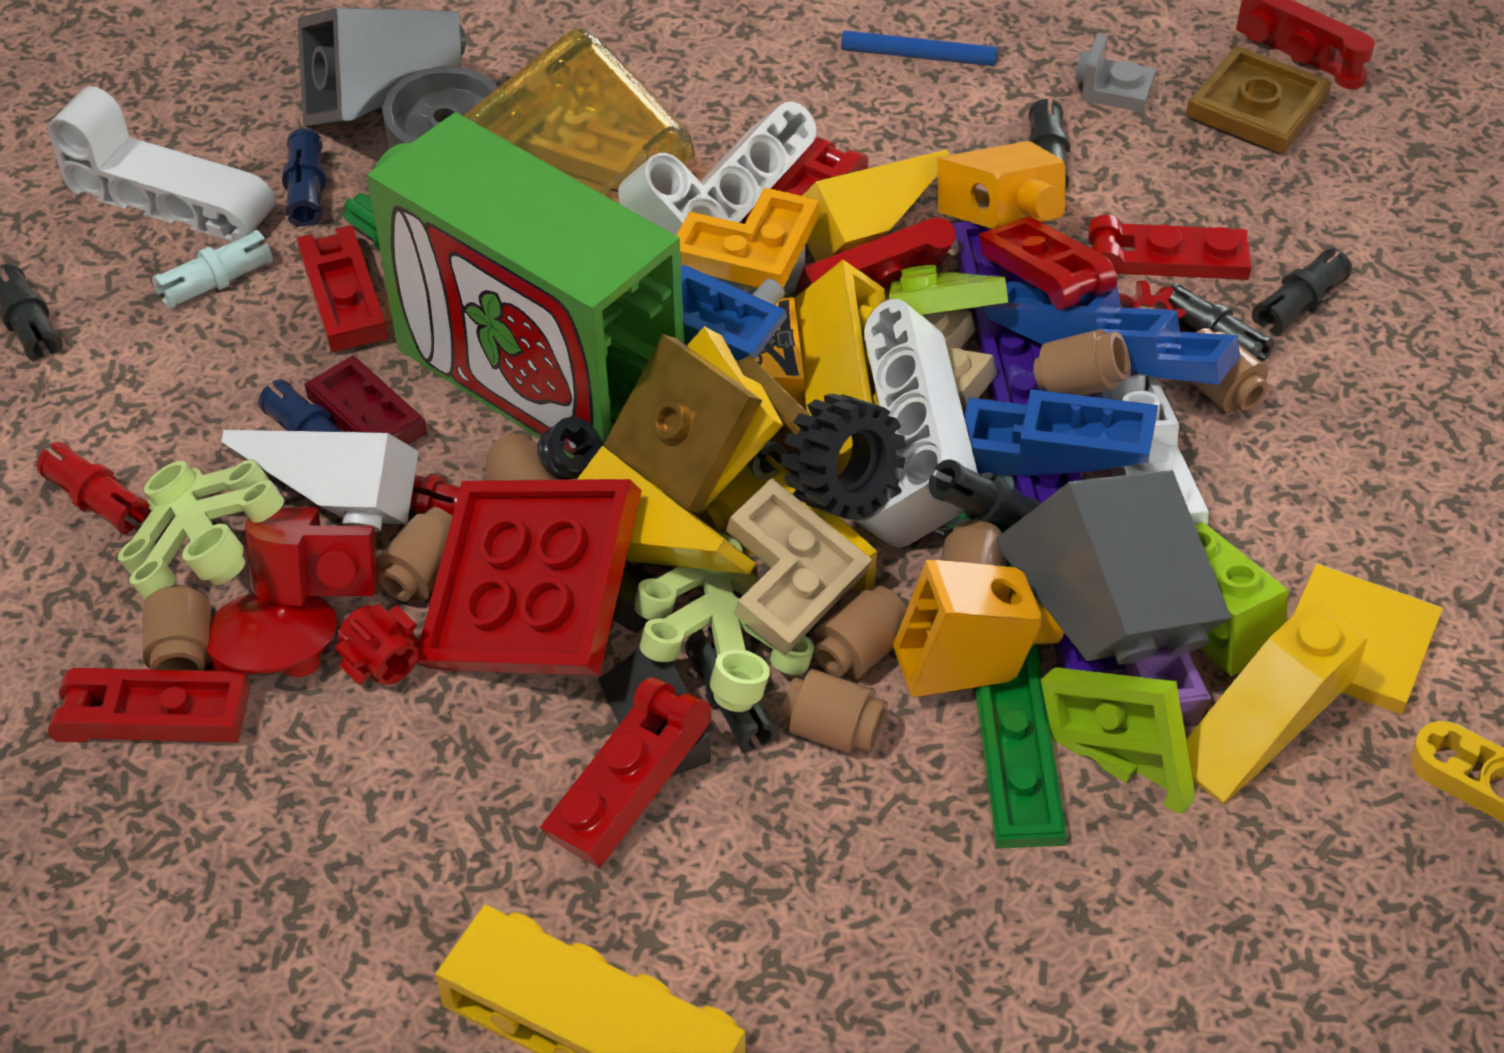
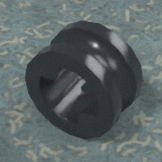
[537,416,602,480]

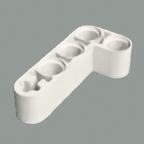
[48,86,276,242]
[618,102,816,235]
[853,299,978,548]

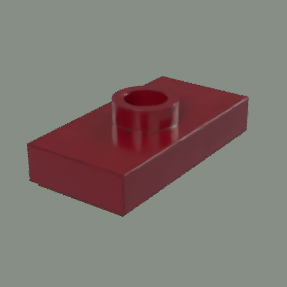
[304,355,427,445]

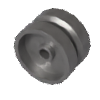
[382,66,508,149]

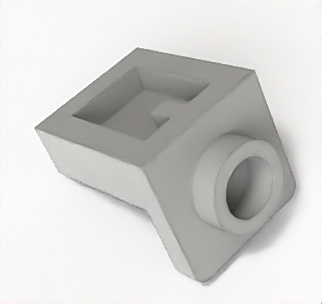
[1075,33,1156,113]

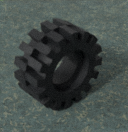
[782,393,906,520]

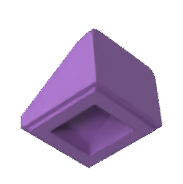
[1124,648,1211,726]

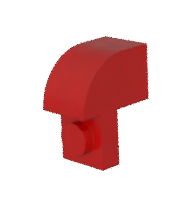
[245,507,378,606]

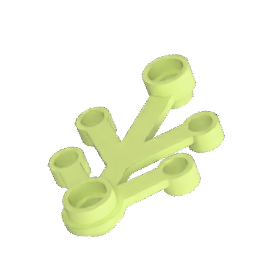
[117,459,284,600]
[634,531,814,712]

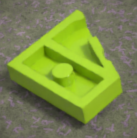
[889,265,1008,315]
[1041,667,1196,813]

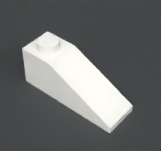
[221,430,419,532]

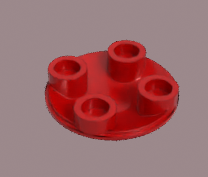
[206,593,337,678]

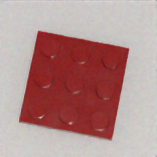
[417,479,642,676]

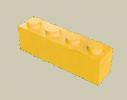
[794,260,886,477]
[435,904,746,1053]

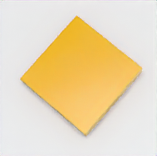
[1294,563,1443,715]

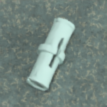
[152,230,273,310]

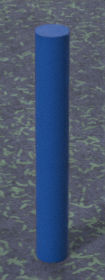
[841,30,998,67]

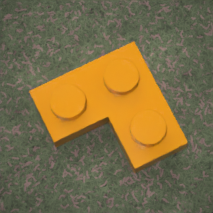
[676,187,819,288]

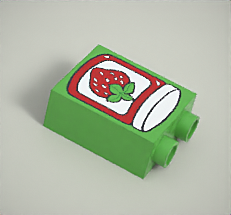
[367,112,684,459]

